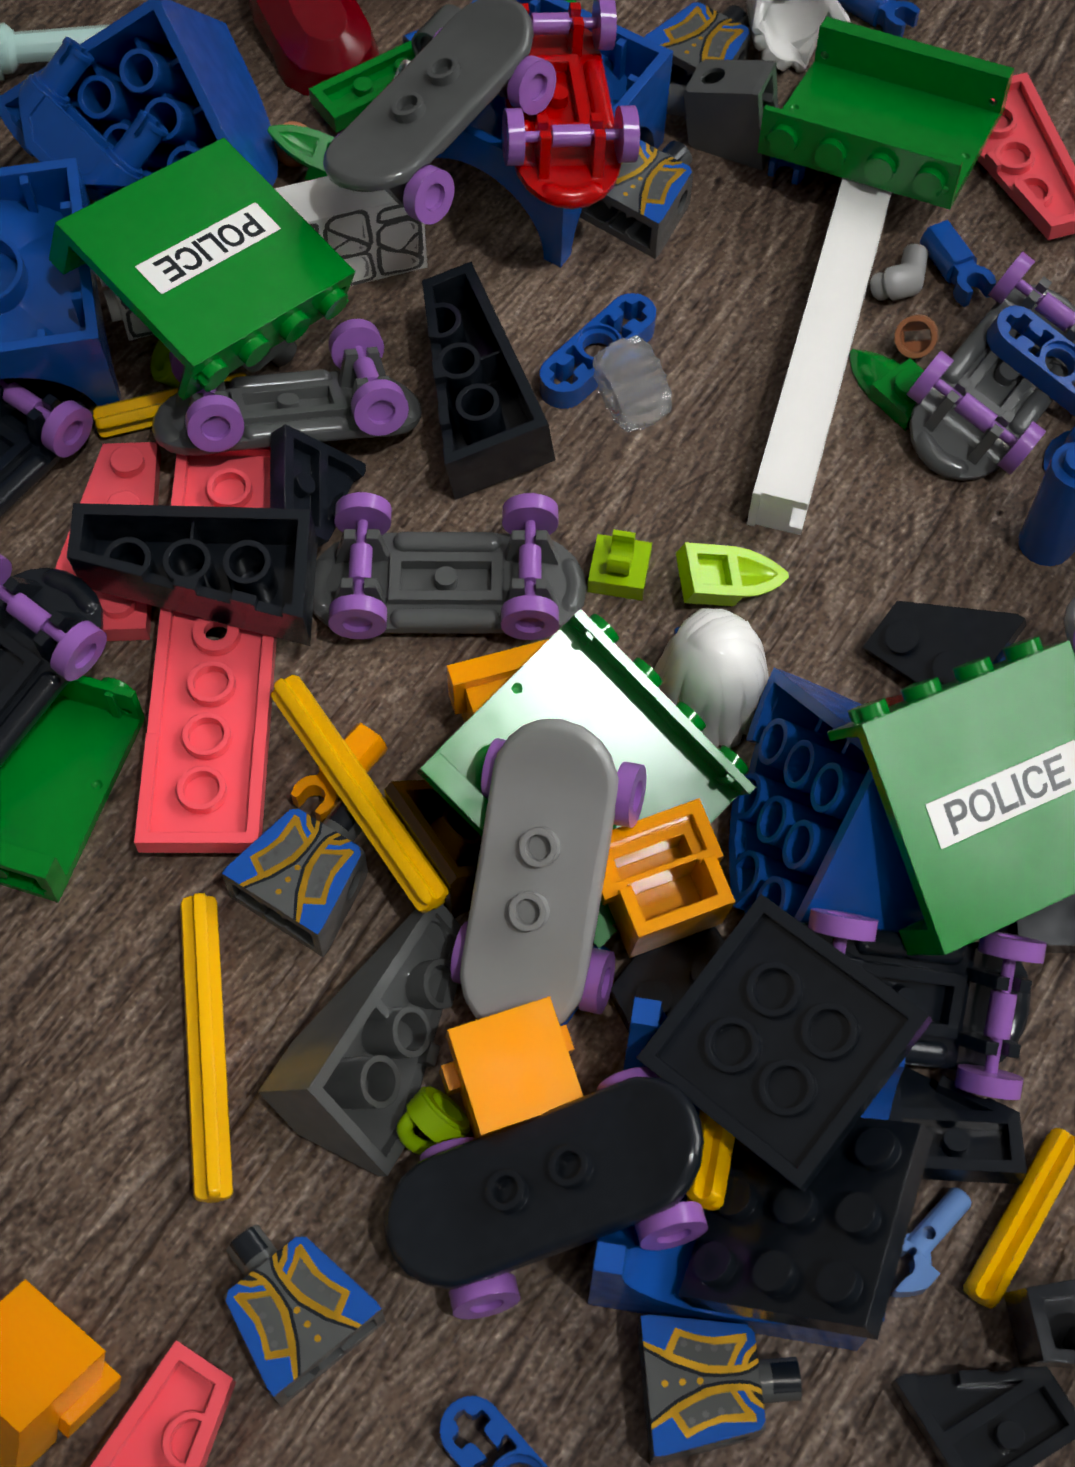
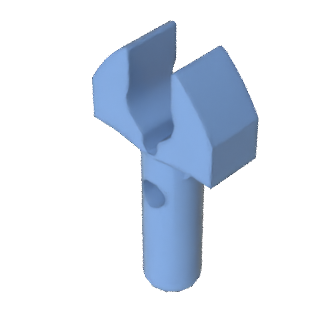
[891,1187,972,1297]

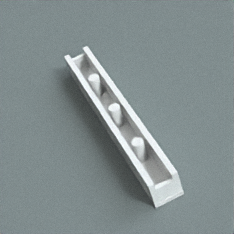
[747,178,892,535]

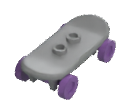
[451,719,647,1025]

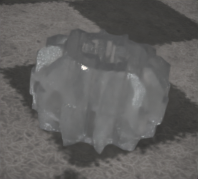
[593,335,672,433]

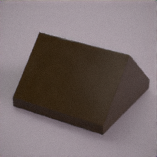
[384,780,482,918]

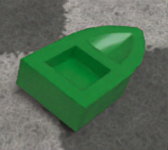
[267,125,335,180]
[849,349,924,430]

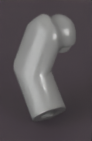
[870,244,928,301]

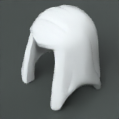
[746,0,851,73]
[654,608,769,749]

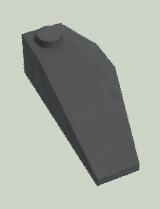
[258,904,461,1176]

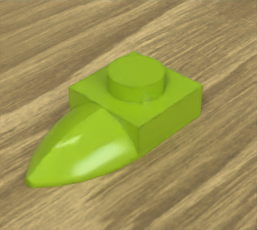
[676,542,789,606]

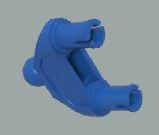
[19,37,169,189]

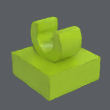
[587,529,652,601]

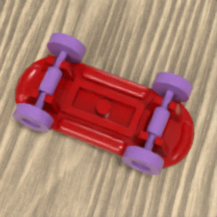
[502,0,640,209]

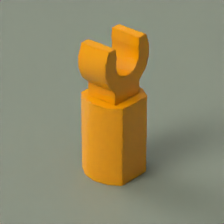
[291,723,388,823]

